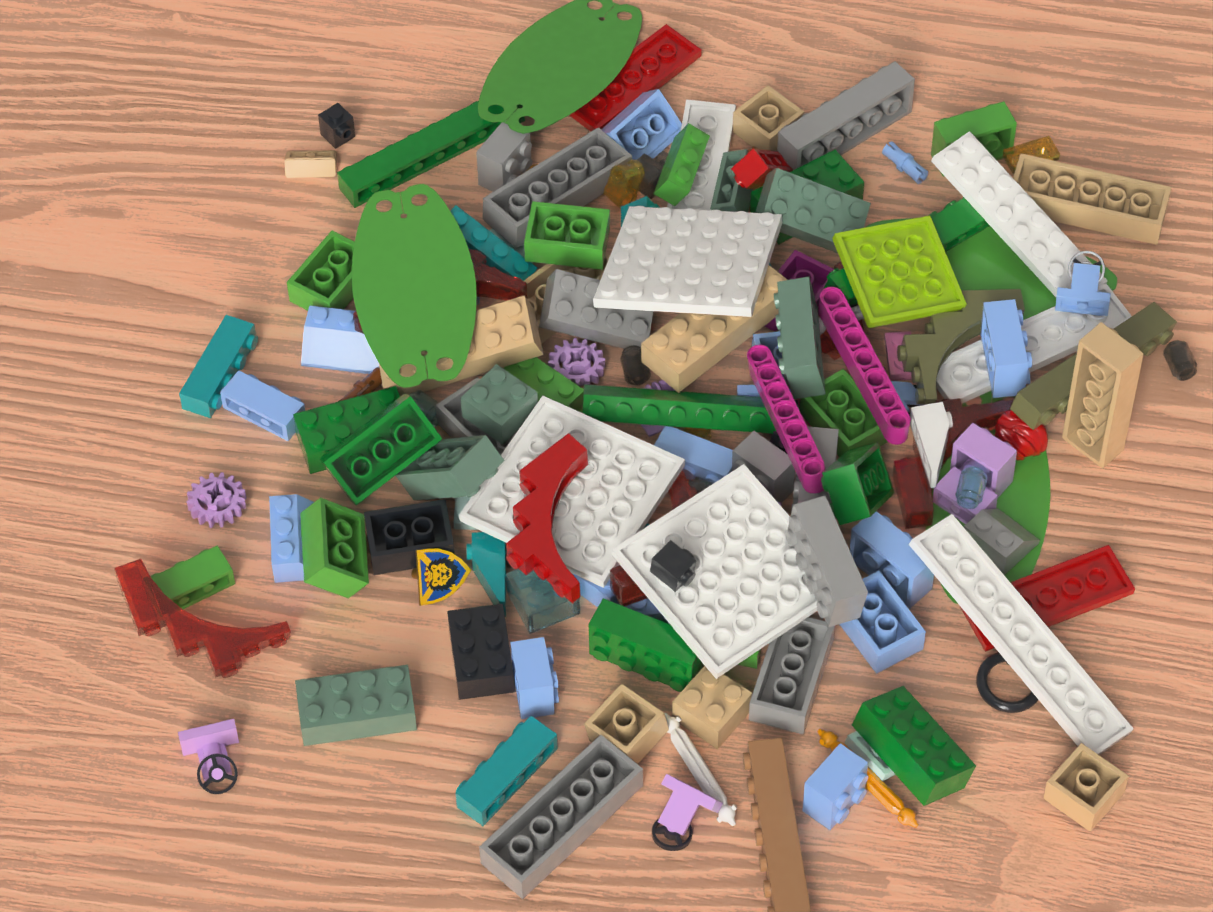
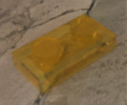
[1002,136,1060,174]

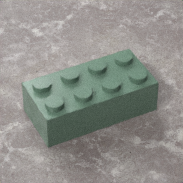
[755,168,871,253]
[774,277,826,399]
[395,435,505,500]
[295,665,417,746]

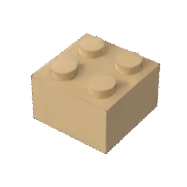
[733,85,805,151]
[672,666,753,749]
[584,684,669,764]
[1043,743,1129,832]

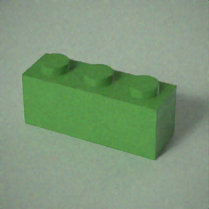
[654,123,710,206]
[143,545,235,620]

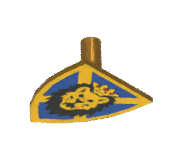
[411,549,471,606]

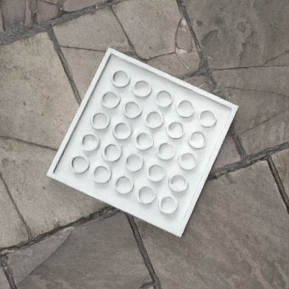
[593,206,782,317]
[459,396,685,588]
[611,464,817,679]

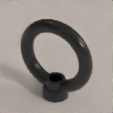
[976,652,1038,713]

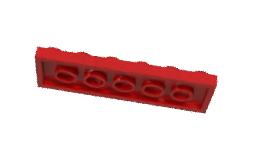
[569,24,702,132]
[960,545,1135,652]

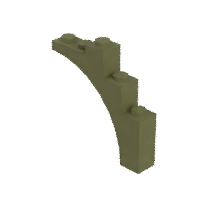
[897,289,1025,406]

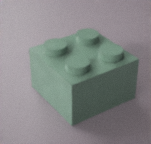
[461,364,538,445]

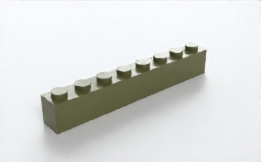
[1010,302,1177,430]

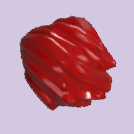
[995,410,1048,460]

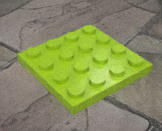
[832,215,967,328]

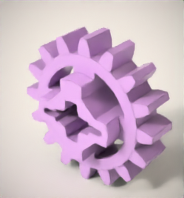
[548,338,605,386]
[187,472,246,528]

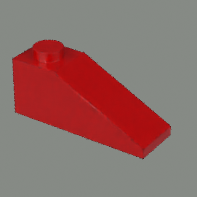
[731,148,793,189]

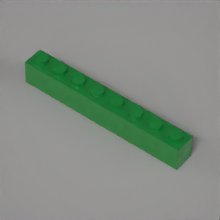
[337,101,525,208]
[823,197,990,308]
[582,384,800,434]

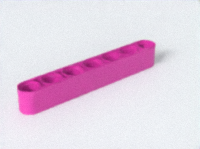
[818,287,911,445]
[747,344,825,494]

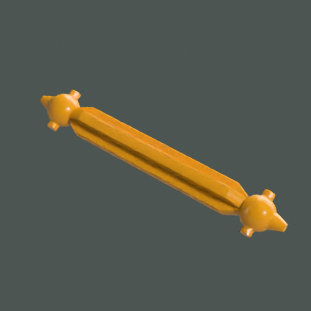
[817,729,918,828]

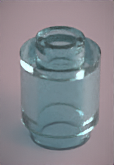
[409,390,439,427]
[955,466,988,509]

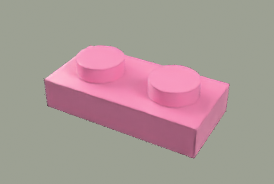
[884,331,912,381]

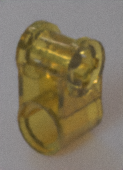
[603,159,644,209]

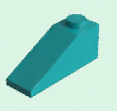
[466,532,506,617]

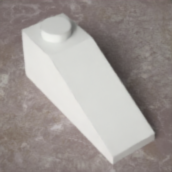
[910,402,953,488]

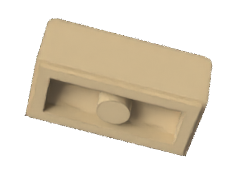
[284,150,337,178]

